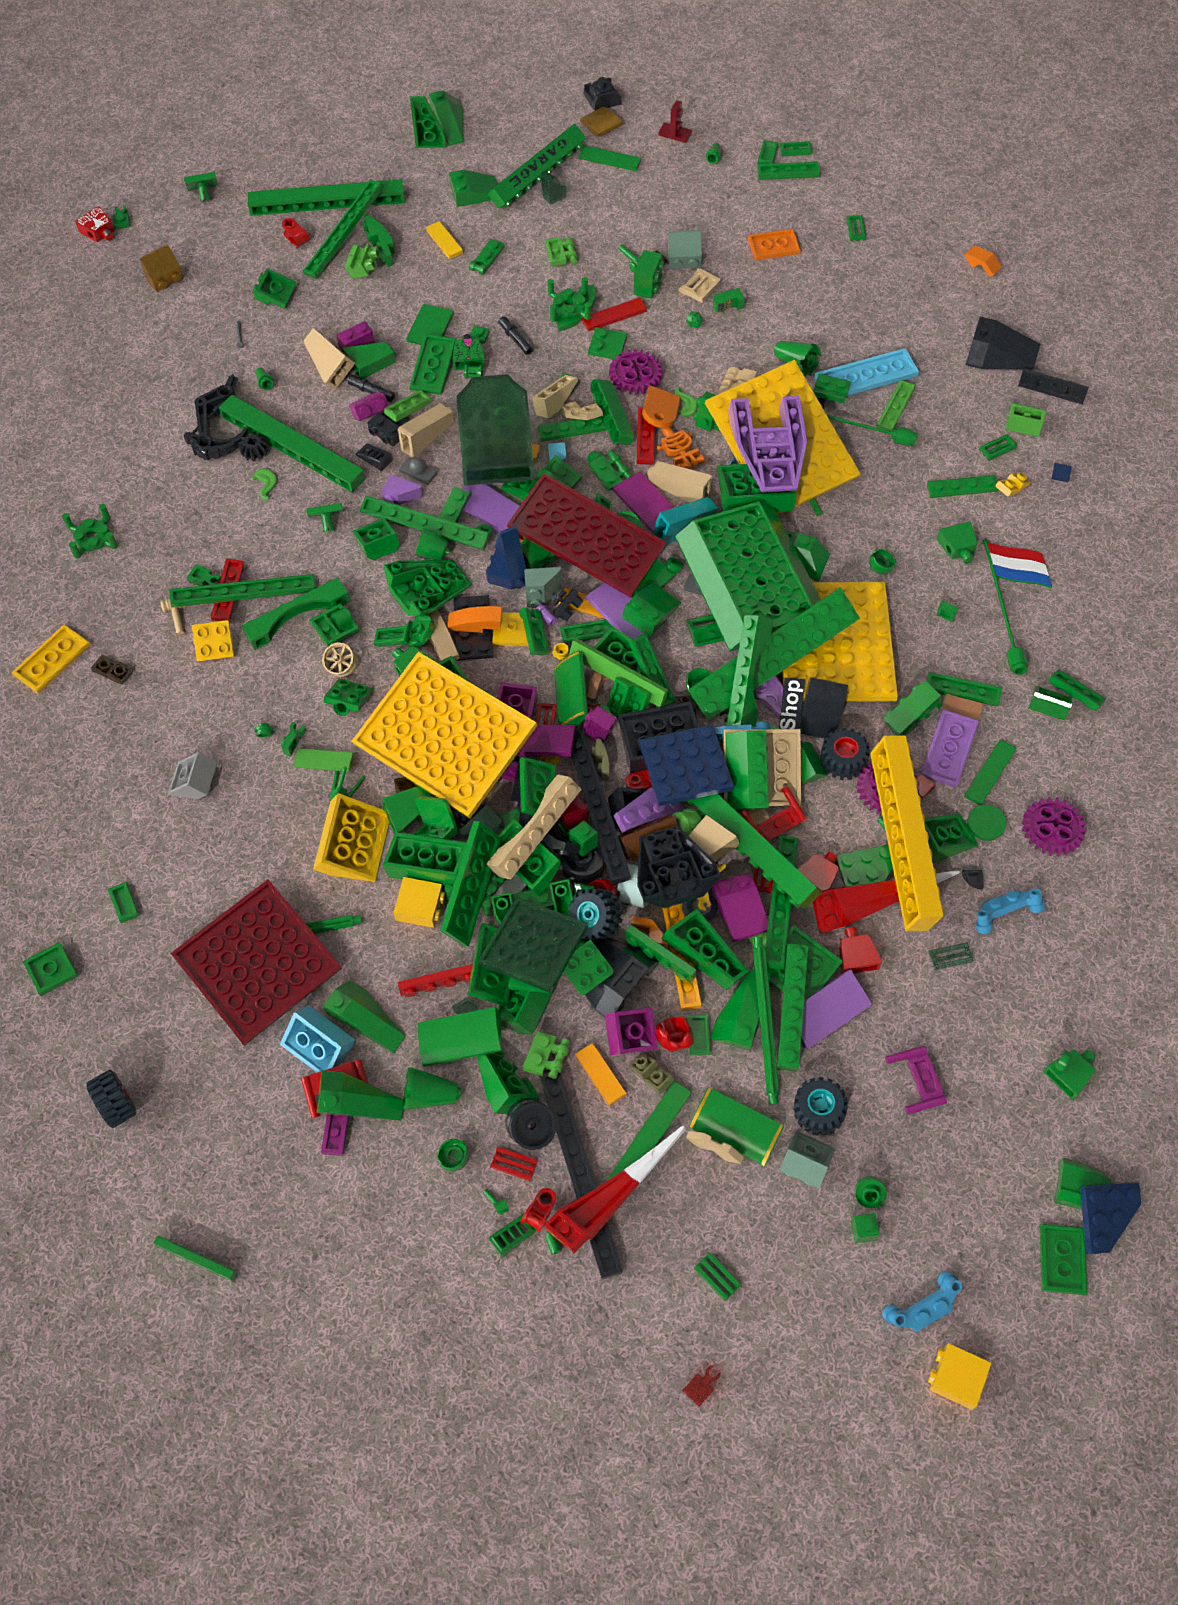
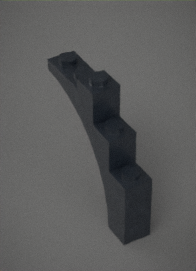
[510,755,580,856]

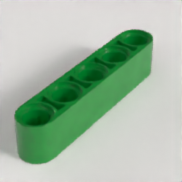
[591,379,634,445]

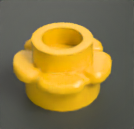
[552,643,569,660]

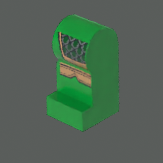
[713,288,745,312]

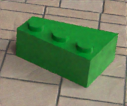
[884,681,943,736]

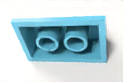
[280,1005,355,1072]

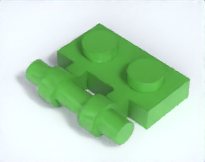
[545,237,578,267]
[523,1031,570,1079]

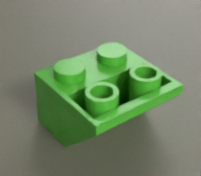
[1005,402,1046,437]

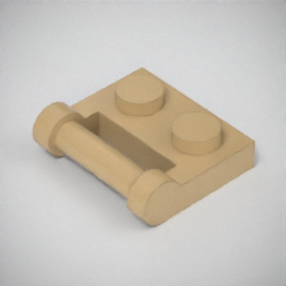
[678,268,721,303]

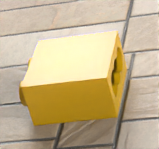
[393,877,446,928]
[928,1343,991,1410]

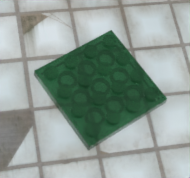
[478,897,588,993]

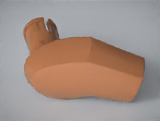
[586,670,611,700]

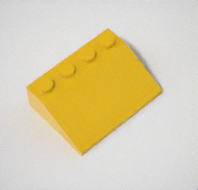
[313,793,389,882]

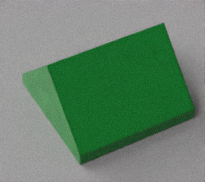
[1028,686,1072,720]
[801,741,828,786]

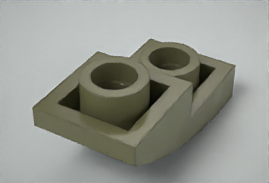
[592,739,609,781]
[628,1052,674,1095]

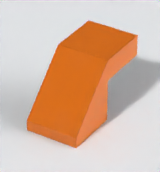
[964,245,1002,277]
[631,916,668,949]

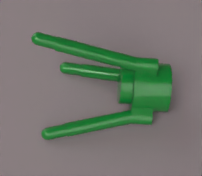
[329,766,365,801]

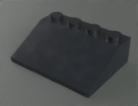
[618,702,698,773]

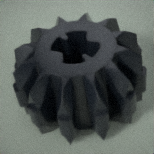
[239,432,268,462]

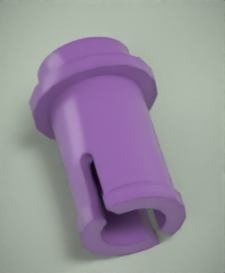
[536,604,558,627]

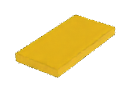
[11,624,91,694]

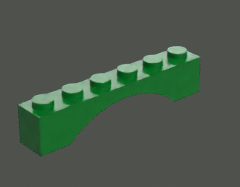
[242,578,350,650]
[726,615,773,727]
[776,944,808,1072]

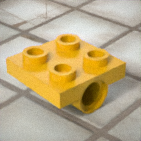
[192,620,234,661]

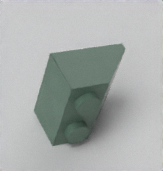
[668,230,702,269]
[524,567,561,608]
[779,1131,836,1188]

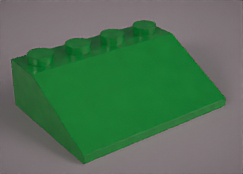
[717,464,796,512]

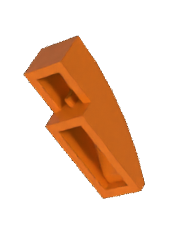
[447,606,503,633]

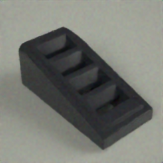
[356,443,392,471]

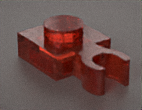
[682,1365,721,1408]

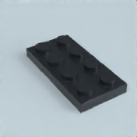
[453,595,494,661]

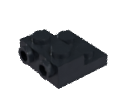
[367,412,410,447]

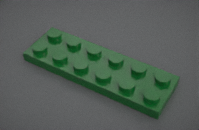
[440,821,501,947]

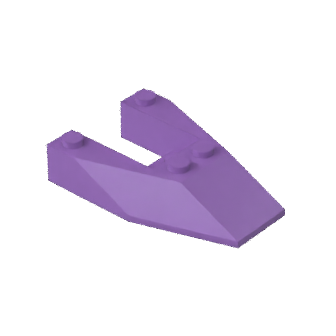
[728,396,807,492]

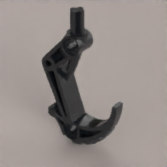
[183,374,249,460]

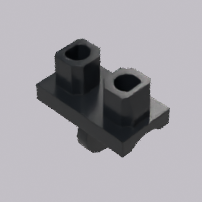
[552,588,583,621]

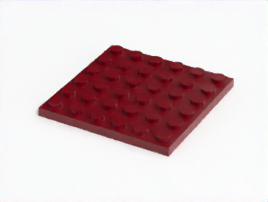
[170,879,342,1046]

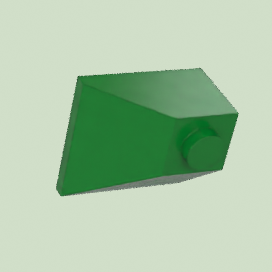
[793,533,830,582]

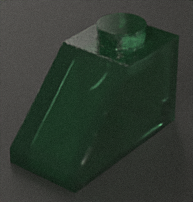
[541,171,566,205]
[459,805,503,835]

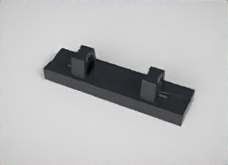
[1018,368,1089,405]

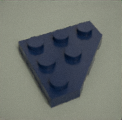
[1080,1182,1141,1254]

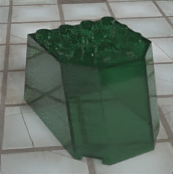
[456,374,534,486]

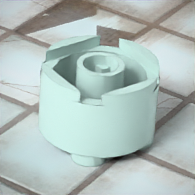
[617,863,649,908]

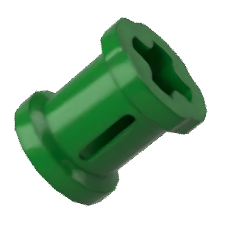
[464,364,483,380]

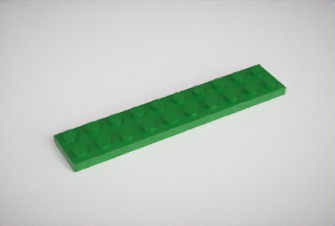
[687,587,860,721]

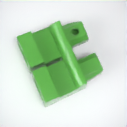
[345,243,381,278]

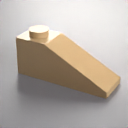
[532,375,578,419]

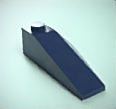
[486,525,526,590]

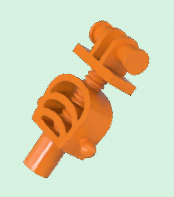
[656,427,705,470]

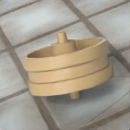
[322,642,358,678]

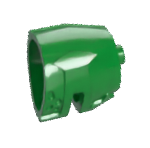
[415,528,450,560]

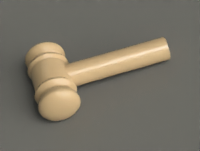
[161,599,186,635]

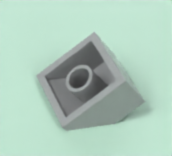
[168,752,217,799]

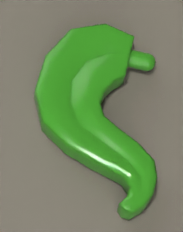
[674,387,697,417]
[252,468,277,500]

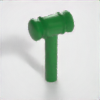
[618,244,640,272]

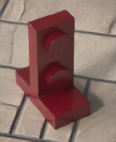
[658,100,692,143]

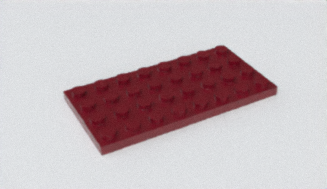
[507,473,666,598]

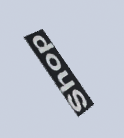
[779,677,805,729]

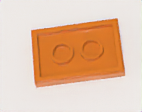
[747,229,801,260]

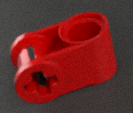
[282,218,310,248]
[520,1188,556,1233]

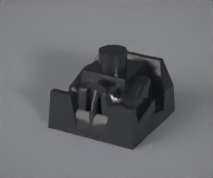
[583,77,622,111]

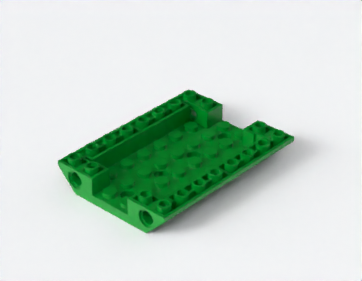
[675,501,821,652]

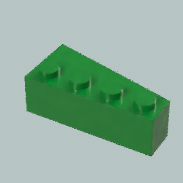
[661,909,749,991]

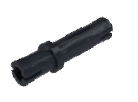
[498,316,534,355]
[347,374,395,402]

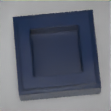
[1051,463,1072,483]

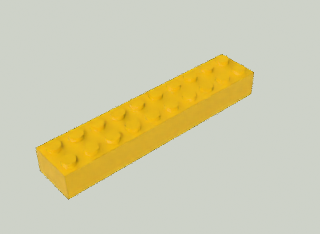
[870,736,944,932]

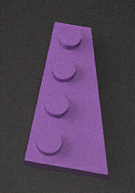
[614,787,684,833]

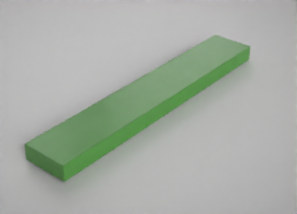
[569,638,668,707]

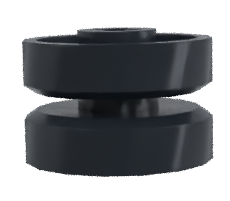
[561,842,604,885]
[505,1099,557,1150]

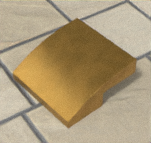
[580,106,623,137]

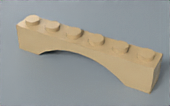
[487,775,581,880]

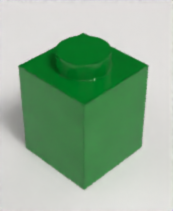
[569,821,598,857]
[851,1213,880,1243]

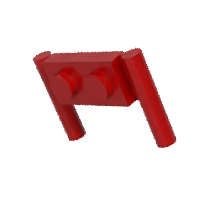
[740,785,807,841]
[301,1059,368,1119]

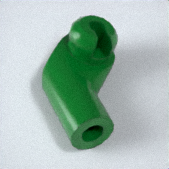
[545,1231,561,1255]

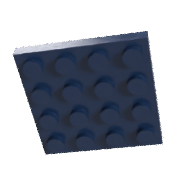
[639,724,734,807]

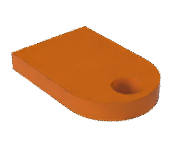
[642,385,680,428]

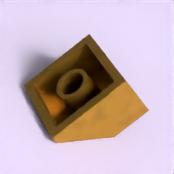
[139,244,184,292]

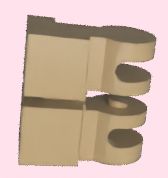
[718,367,757,394]

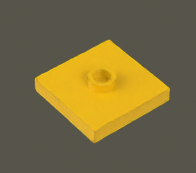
[493,612,528,646]

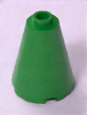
[774,341,821,377]
[403,1067,461,1110]

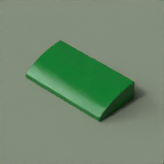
[418,1007,502,1067]

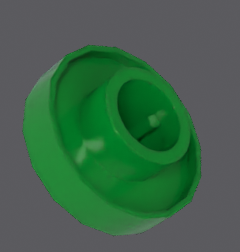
[854,1176,887,1208]

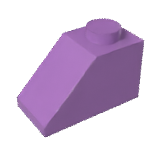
[382,475,423,505]

